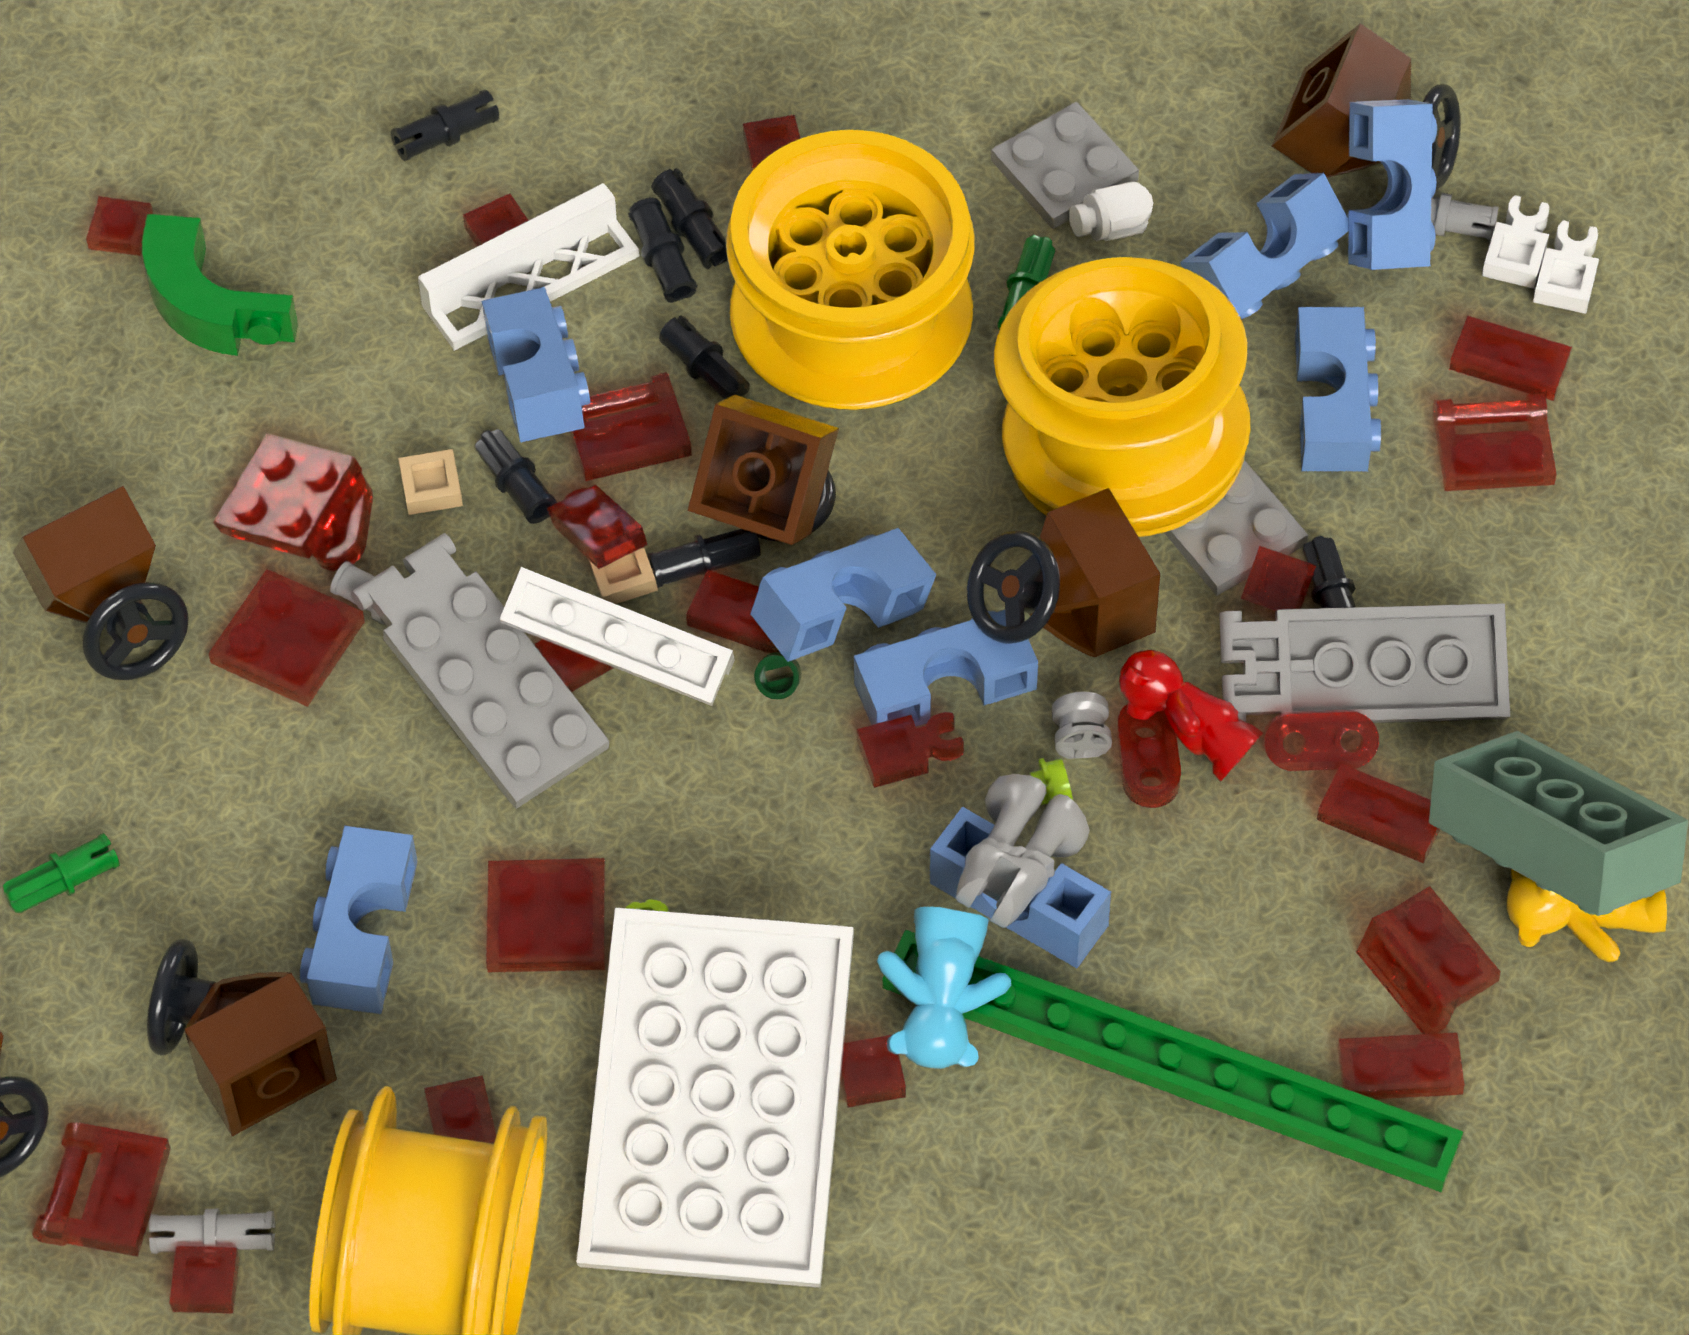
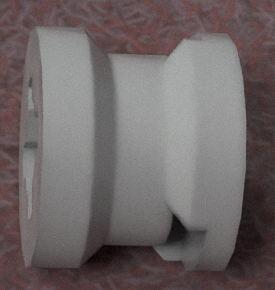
[1052,691,1112,759]

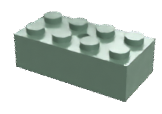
[1429,731,1688,916]

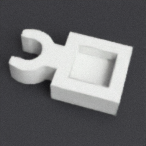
[1482,196,1549,289]
[1533,221,1599,314]

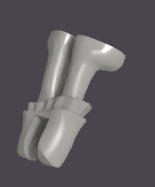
[956,774,1090,928]

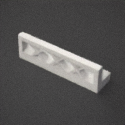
[418,183,639,351]
[500,567,735,706]

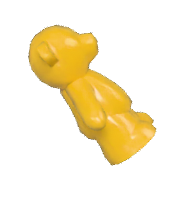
[1507,869,1667,963]

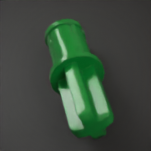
[997,235,1055,330]
[2,833,120,913]

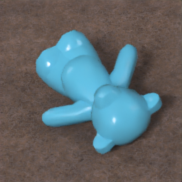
[877,907,1011,1069]

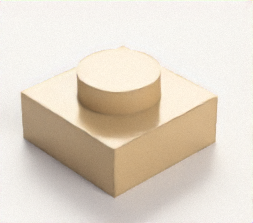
[398,449,463,515]
[586,534,658,604]

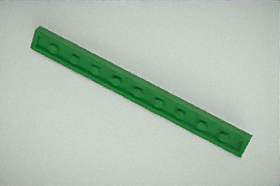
[883,929,1464,1193]

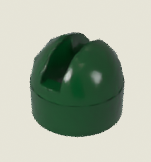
[754,652,802,700]

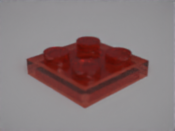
[213,434,363,559]
[208,569,365,707]
[486,858,605,973]

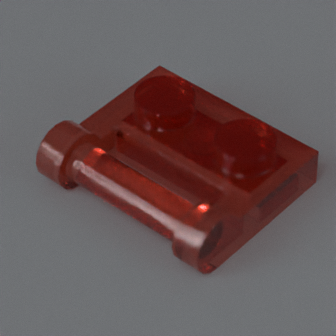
[570,372,692,482]
[1433,393,1557,491]
[32,1122,171,1257]

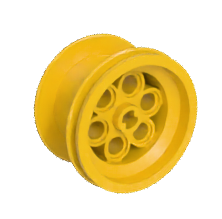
[726,130,975,410]
[994,257,1250,537]
[309,1086,547,1335]

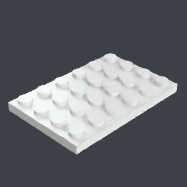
[577,908,854,1288]

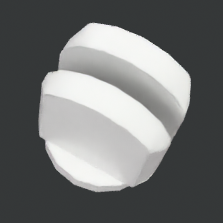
[1069,181,1153,242]

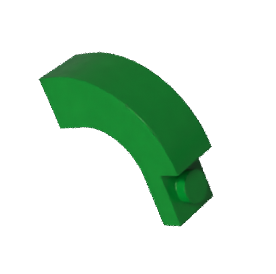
[142,214,298,356]

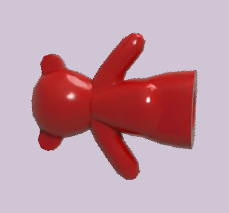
[1119,650,1263,782]

